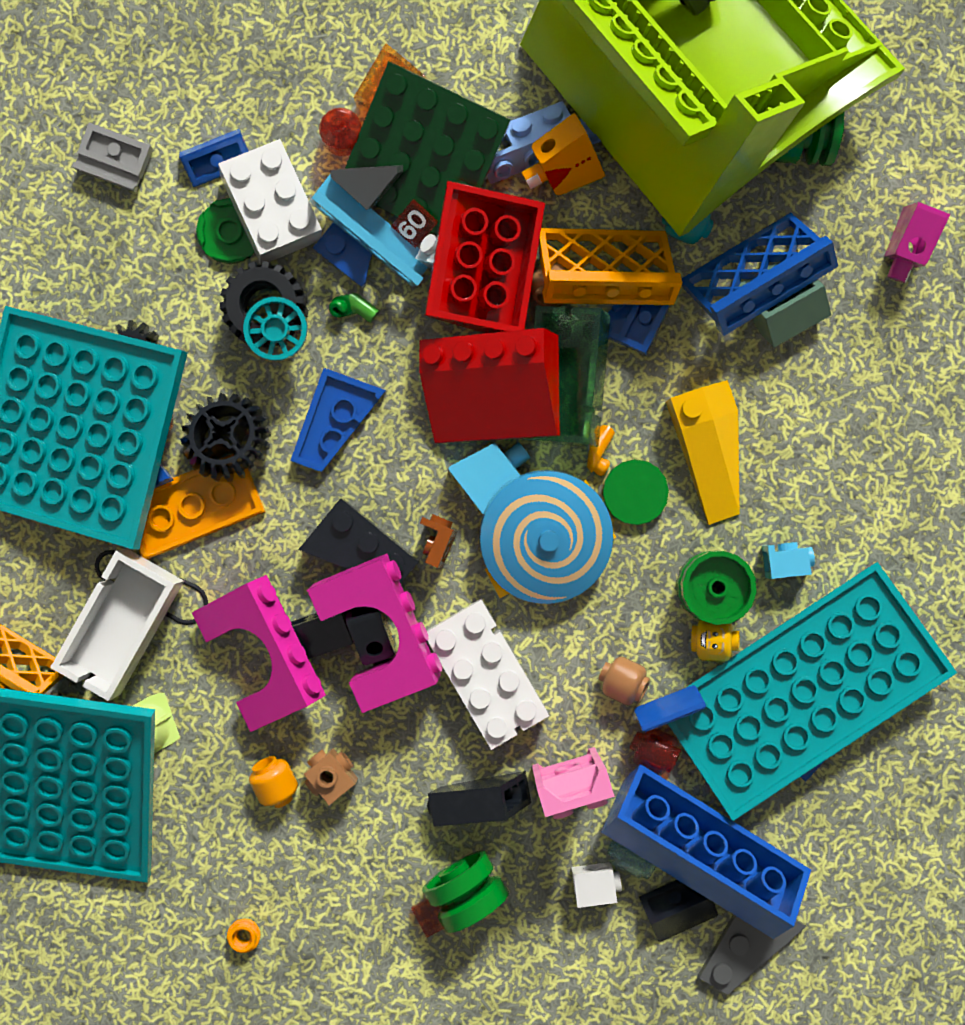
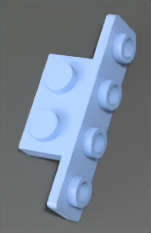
[487,101,601,184]

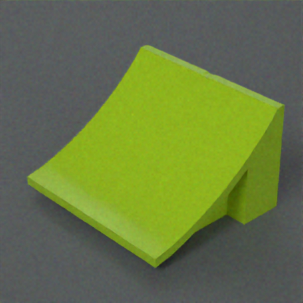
[520,0,905,237]

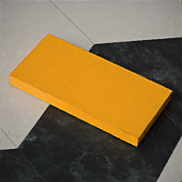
[138,454,266,560]

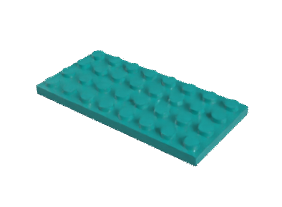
[667,562,957,821]

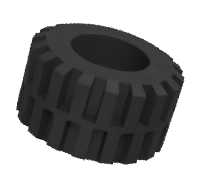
[220,261,309,350]

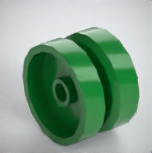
[676,551,757,625]
[422,850,509,933]

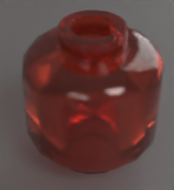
[319,108,362,156]
[629,728,681,776]

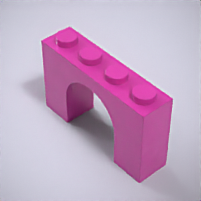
[307,553,442,713]
[192,575,326,732]

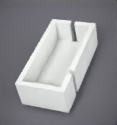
[50,548,184,701]
[427,598,549,750]

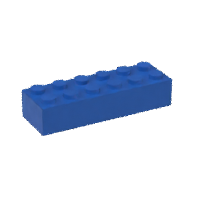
[601,764,811,939]

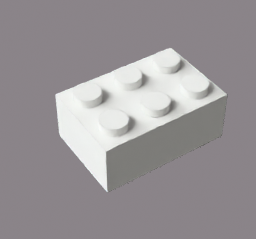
[218,139,322,265]

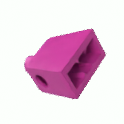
[885,202,950,283]

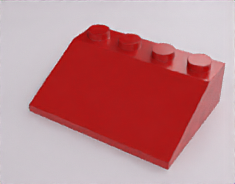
[424,181,545,333]
[419,328,560,443]

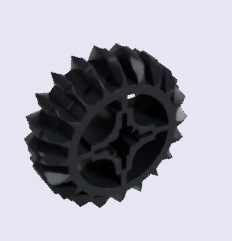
[180,393,271,482]

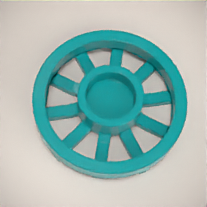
[243,297,308,361]

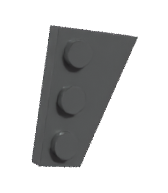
[698,914,807,995]

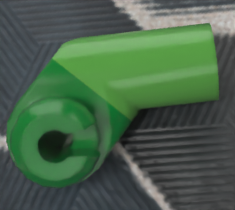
[329,293,380,323]

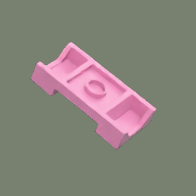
[532,747,615,819]

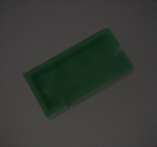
[524,306,610,447]

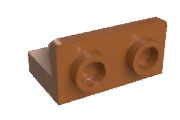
[420,514,458,568]

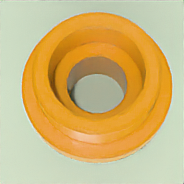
[227,918,261,953]

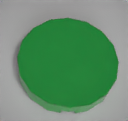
[196,198,255,264]
[602,459,669,525]

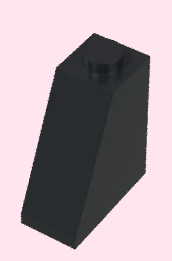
[427,771,532,827]

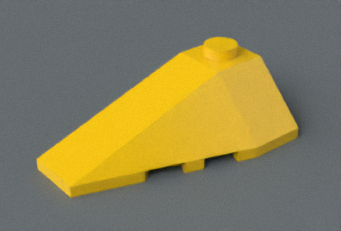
[666,380,740,525]

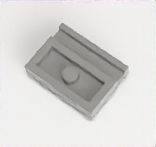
[72,122,153,193]

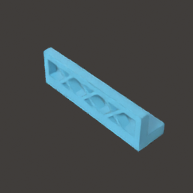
[309,175,428,287]

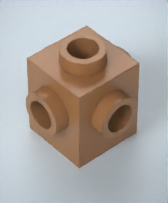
[304,748,358,805]

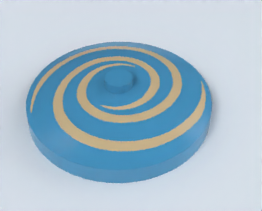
[479,470,613,604]

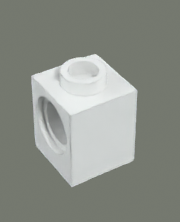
[571,862,622,908]

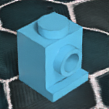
[762,542,815,579]

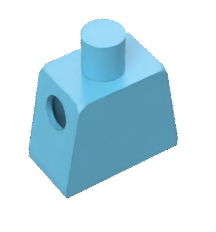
[448,442,531,514]

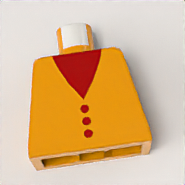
[522,113,606,195]

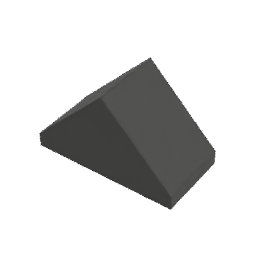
[330,165,403,210]

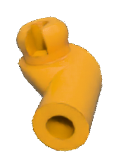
[587,425,615,476]

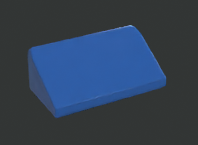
[179,128,249,188]
[634,685,706,732]

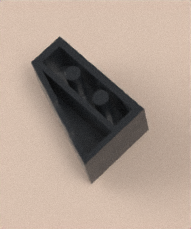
[298,498,420,584]

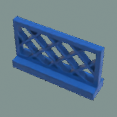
[682,212,838,336]

